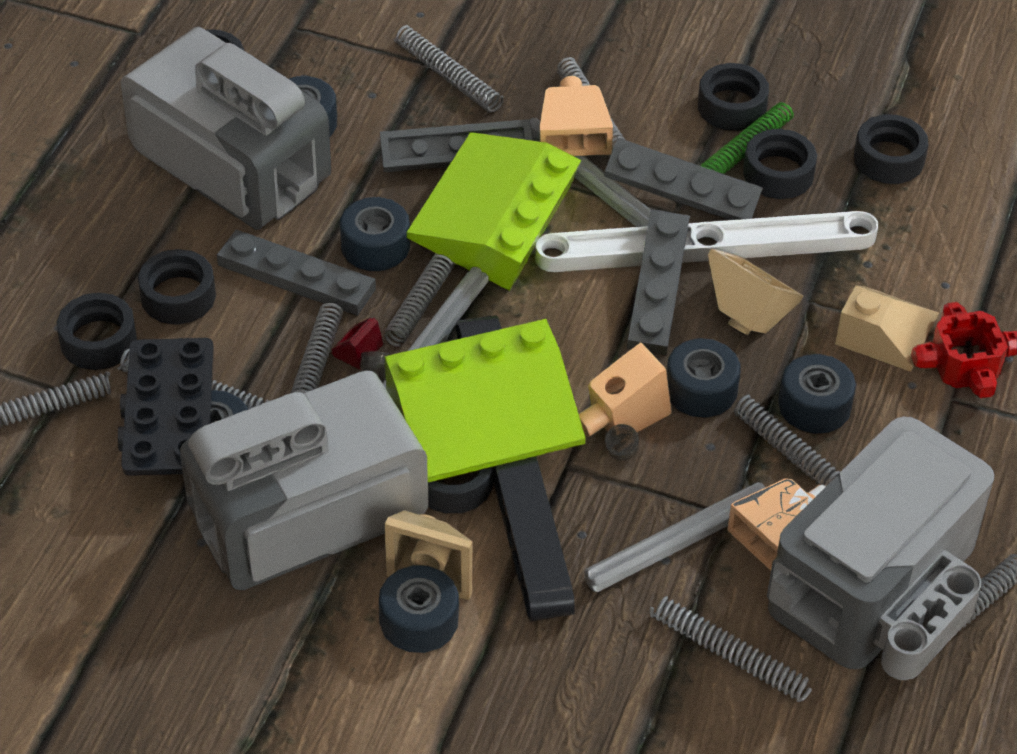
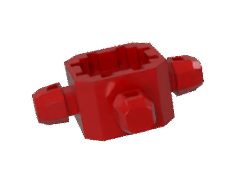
[911,302,1017,398]

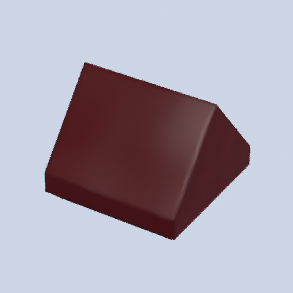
[331,317,383,370]

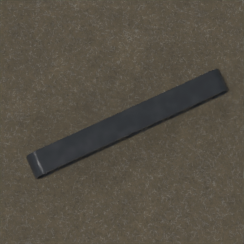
[456,315,575,622]

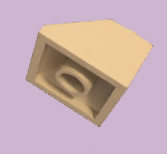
[708,249,803,335]
[835,285,939,372]
[385,510,473,600]

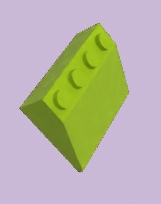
[406,132,581,291]
[385,319,586,483]

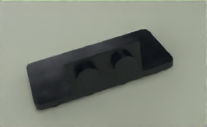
[118,338,214,476]

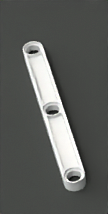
[535,211,878,272]

